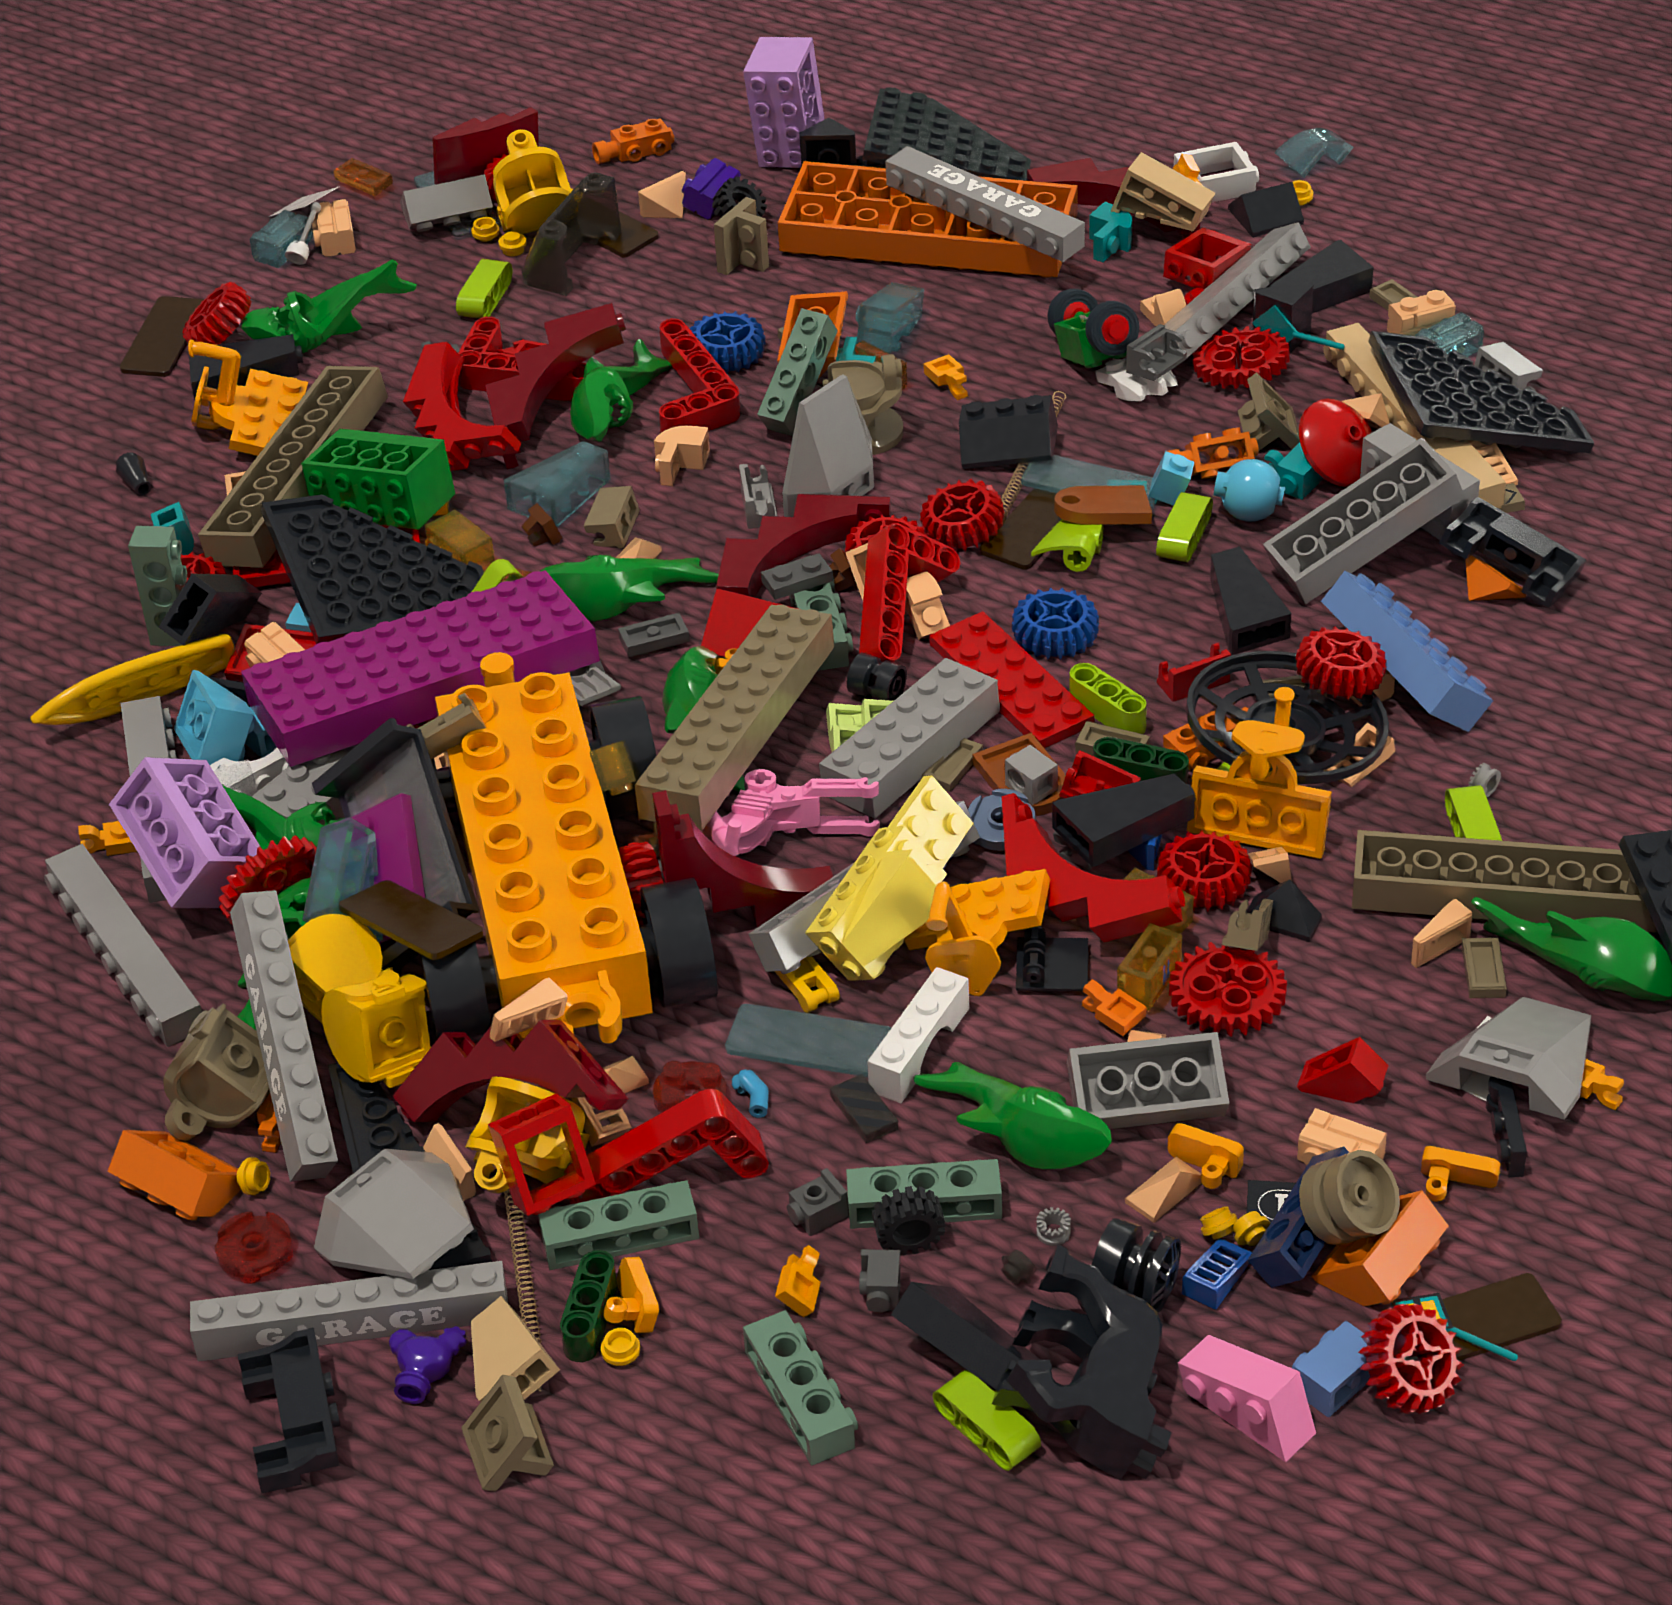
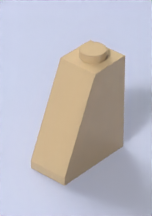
[471,1296,560,1402]

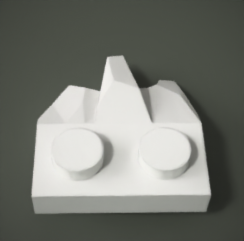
[1095,358,1178,401]

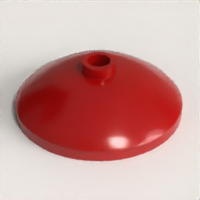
[1299,399,1372,487]

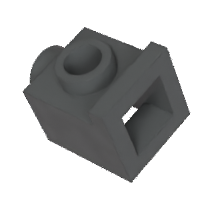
[787,1168,849,1236]
[859,1249,901,1312]

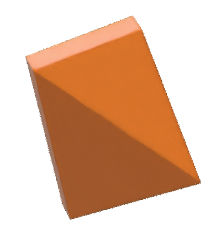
[1465,555,1526,601]

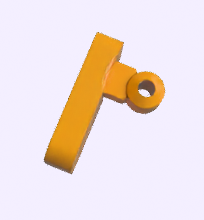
[1168,1123,1244,1189]
[1421,1146,1501,1202]
[603,1257,659,1333]

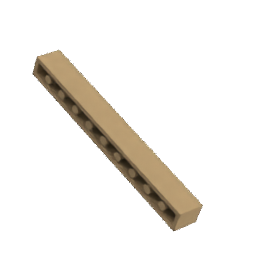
[1323,323,1506,509]

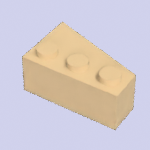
[1111,152,1215,231]

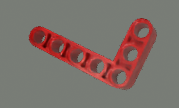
[458,317,586,402]
[659,318,740,433]
[859,523,961,662]
[564,1089,769,1205]

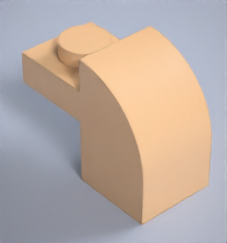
[654,426,710,486]
[905,572,950,640]

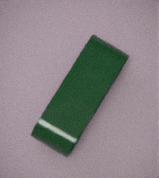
[1093,737,1189,784]
[560,1250,617,1362]

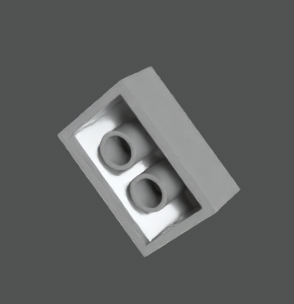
[400,174,493,232]

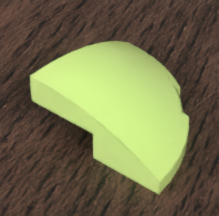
[826,699,893,752]

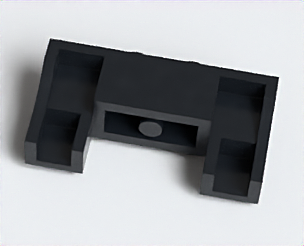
[1439,497,1587,608]
[238,1328,341,1494]

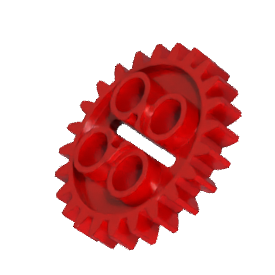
[1193,326,1290,389]
[218,835,325,925]
[1169,942,1287,1037]

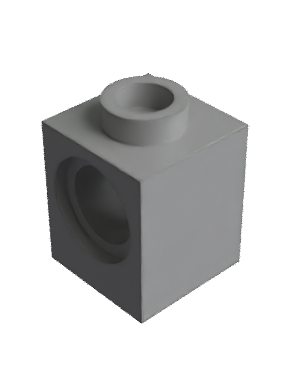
[1005,745,1058,805]

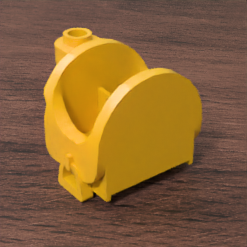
[493,130,577,234]
[288,914,383,1024]
[321,967,431,1088]
[465,1076,590,1193]

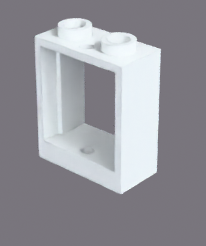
[1174,142,1259,203]

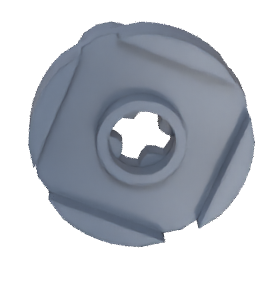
[968,789,1036,851]

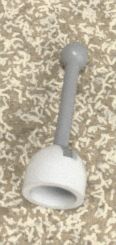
[285,202,321,265]

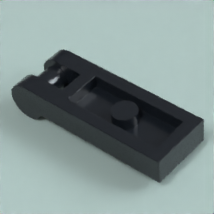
[1486,1076,1527,1178]

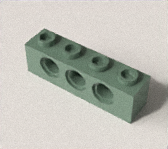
[757,308,838,436]
[128,526,187,646]
[788,578,853,671]
[846,1159,1002,1229]
[538,1180,699,1270]
[743,1310,858,1466]

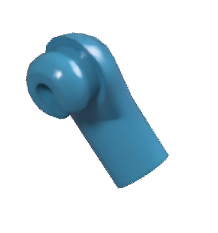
[732,1069,769,1118]

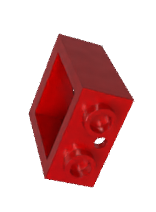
[1163,227,1251,289]
[488,1093,596,1216]

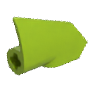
[1031,519,1104,572]

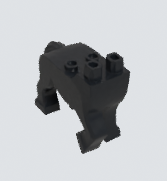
[992,1244,1172,1480]

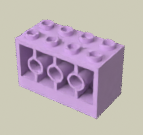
[743,37,825,168]
[109,757,260,908]

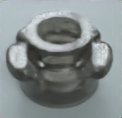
[1001,1249,1037,1285]

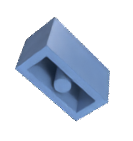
[1292,1321,1370,1418]

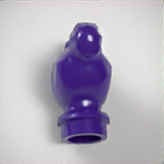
[389,1326,467,1404]

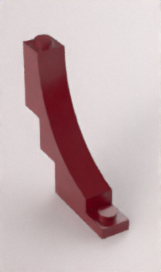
[1027,158,1200,238]
[485,303,626,470]
[716,494,891,598]
[652,790,833,928]
[393,1019,629,1122]

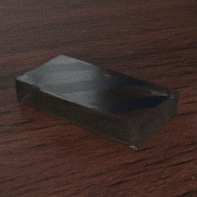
[830,1074,898,1143]

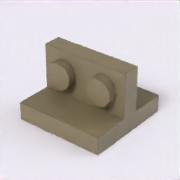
[714,197,769,275]
[1238,373,1300,450]
[461,1375,554,1492]

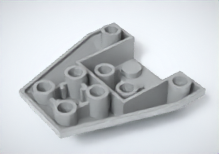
[782,374,874,517]
[1426,997,1591,1120]
[314,1149,474,1279]

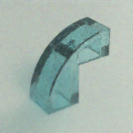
[1275,128,1354,178]

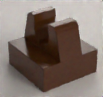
[521,503,563,546]
[829,548,858,592]

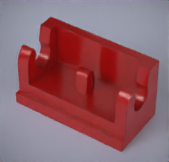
[1157,643,1231,702]
[1059,750,1141,798]

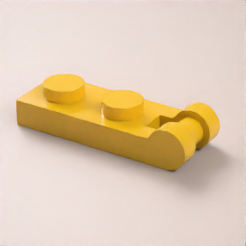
[775,956,840,1013]

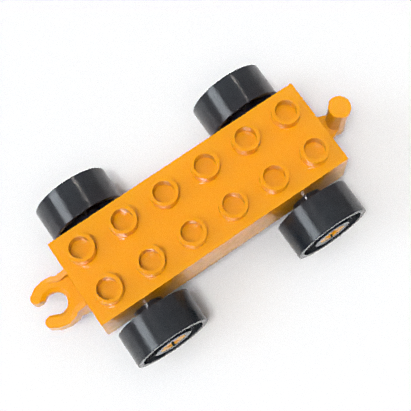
[382,652,718,1045]

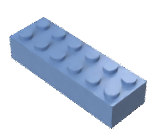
[1321,571,1493,732]

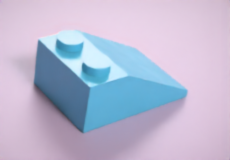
[174,670,255,765]

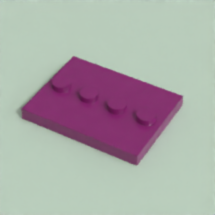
[329,793,425,950]

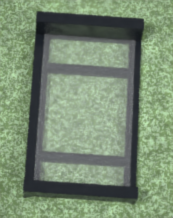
[312,718,480,974]

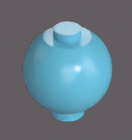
[1213,459,1285,522]

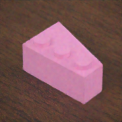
[1178,1335,1316,1462]

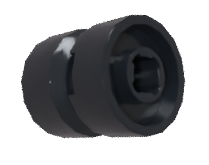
[846,652,907,701]

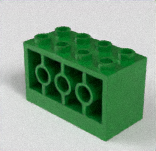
[301,428,456,530]

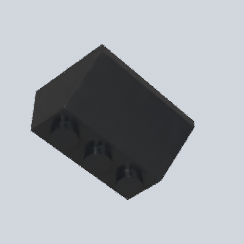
[959,395,1058,469]

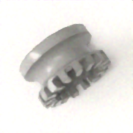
[1469,763,1501,797]
[1037,1207,1071,1246]

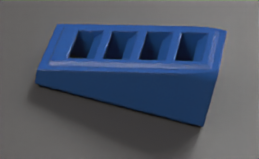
[1182,1238,1252,1310]

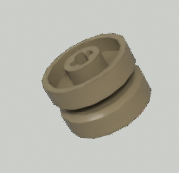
[1299,1150,1400,1246]

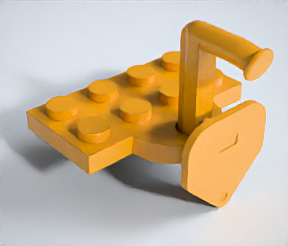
[188,340,308,456]
[1187,687,1332,859]
[904,869,1050,996]

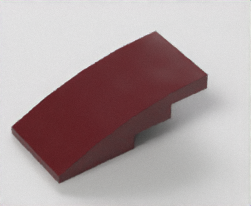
[432,107,539,185]

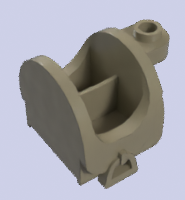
[822,354,904,455]
[163,1003,270,1141]

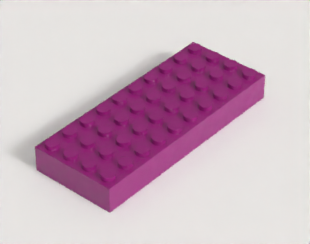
[241,570,600,767]

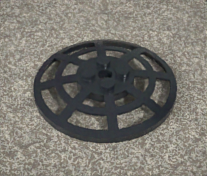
[1186,651,1389,784]

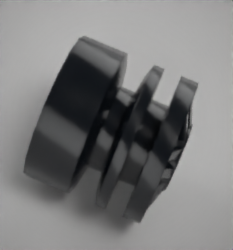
[1092,1218,1181,1314]

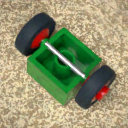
[1047,288,1139,368]

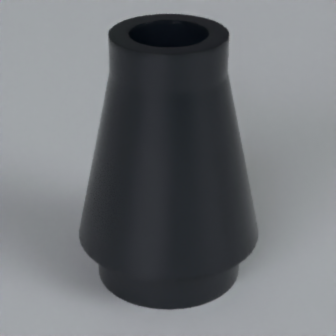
[116,452,152,496]

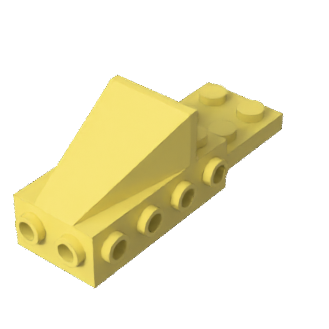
[805,775,974,981]

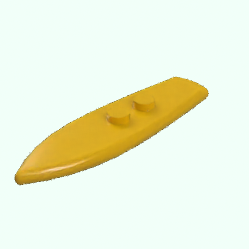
[30,634,235,725]

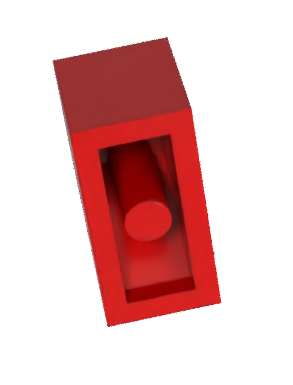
[1297,1037,1389,1103]

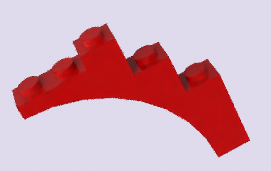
[403,342,521,471]

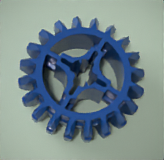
[689,311,766,374]
[1012,587,1099,660]

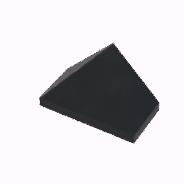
[1247,879,1322,942]

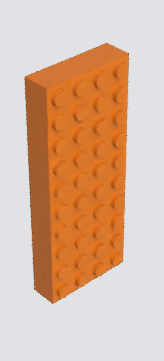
[778,161,1078,277]

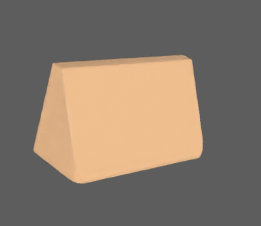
[423,1123,476,1201]

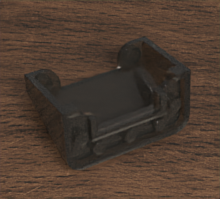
[521,172,622,296]

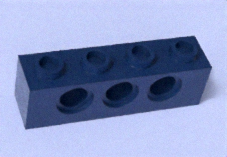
[1248,1146,1350,1288]

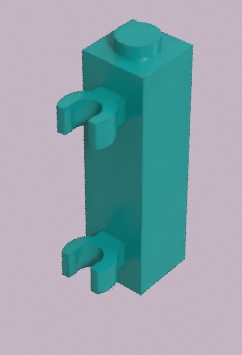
[1264,442,1323,500]

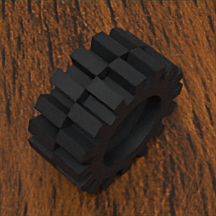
[712,177,767,218]
[872,1186,946,1255]

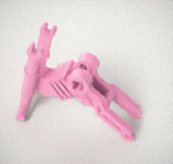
[700,769,880,856]

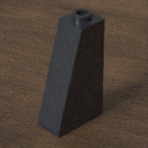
[1270,240,1374,313]
[189,334,303,403]
[1210,546,1292,655]
[159,573,262,646]
[1052,774,1196,867]
[891,1282,1040,1390]

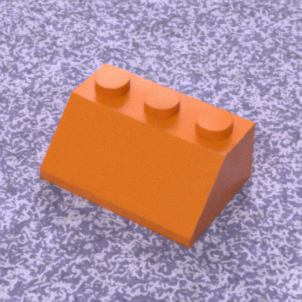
[777,291,848,379]
[107,1130,241,1221]
[1312,1190,1449,1306]

